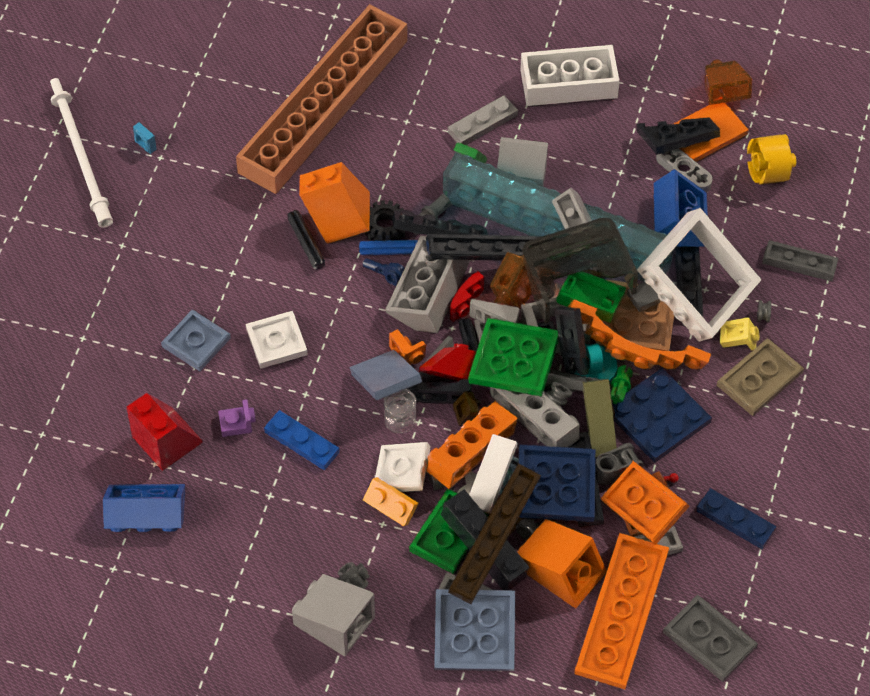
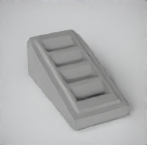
[470,299,519,324]

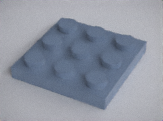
[434,589,515,671]

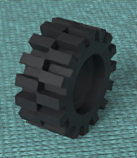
[365,200,405,241]

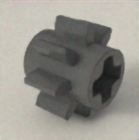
[337,562,370,589]

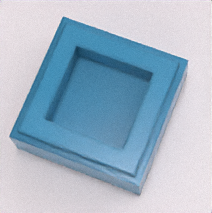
[133,122,157,154]

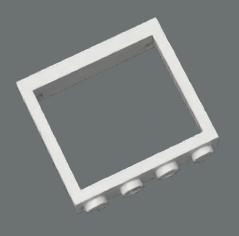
[637,208,761,342]

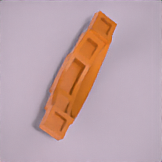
[568,300,711,369]

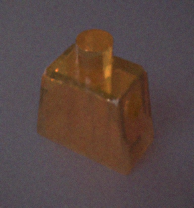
[705,59,752,105]
[490,252,540,310]

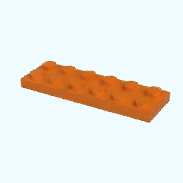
[574,533,669,689]

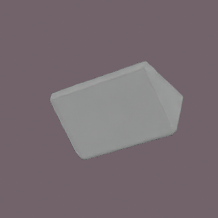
[551,188,596,239]

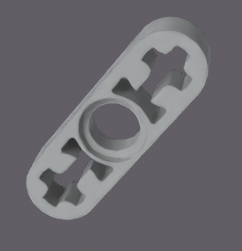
[656,149,712,193]

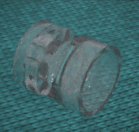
[384,389,416,433]

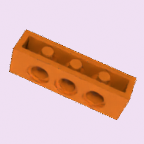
[426,401,518,489]

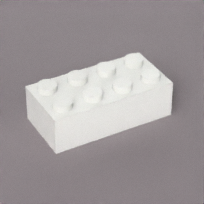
[521,45,619,106]

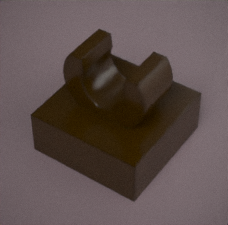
[452,391,481,426]

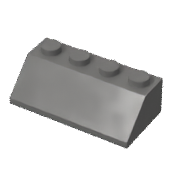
[385,235,471,333]

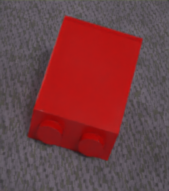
[126,393,203,471]

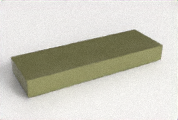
[582,379,617,457]

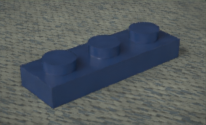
[696,488,776,550]

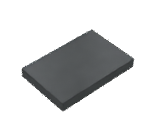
[663,594,758,682]

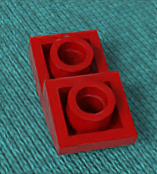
[450,271,484,322]

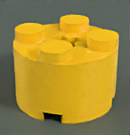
[747,134,796,185]

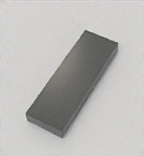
[762,240,839,281]

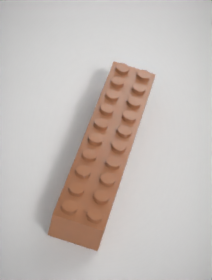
[236,4,407,194]

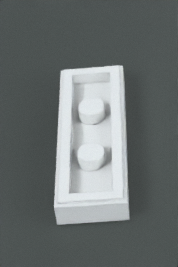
[469,434,518,514]

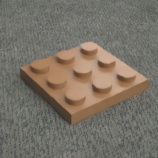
[596,280,674,351]

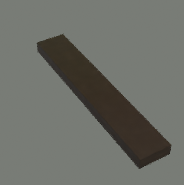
[448,463,541,605]

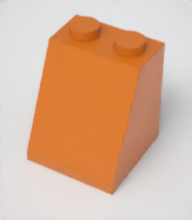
[299,162,370,244]
[517,519,607,608]

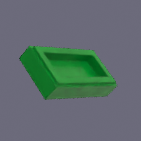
[454,142,488,166]

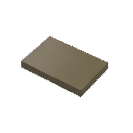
[716,338,804,416]

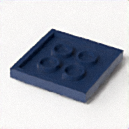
[612,368,712,463]
[518,445,596,522]

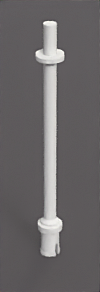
[50,78,113,228]

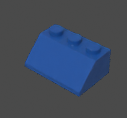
[654,169,708,247]
[103,484,185,532]

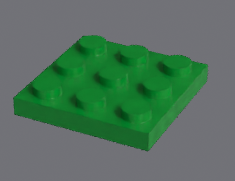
[468,318,559,397]

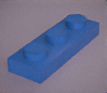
[264,410,340,471]

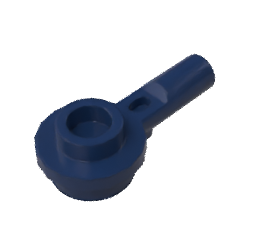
[363,258,405,286]

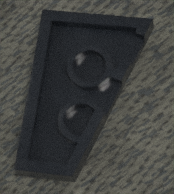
[636,117,720,155]

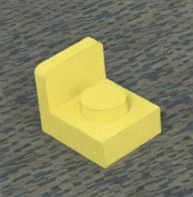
[720,318,760,351]

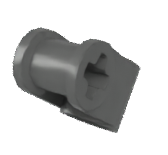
[595,443,644,485]

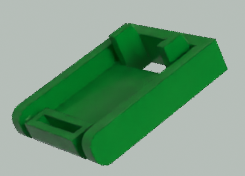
[556,269,627,323]

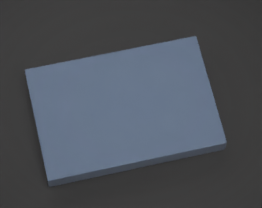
[349,350,422,400]

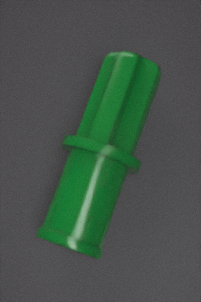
[610,365,633,404]

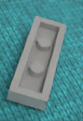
[448,95,518,145]

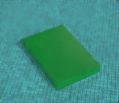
[409,488,490,574]

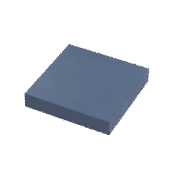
[161,310,231,371]

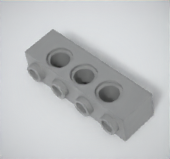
[490,387,580,448]

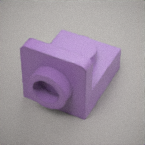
[218,399,256,437]

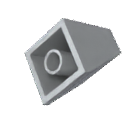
[292,574,375,656]

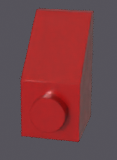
[419,344,476,382]

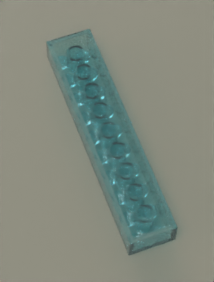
[443,152,673,282]

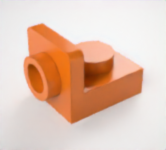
[389,329,426,365]

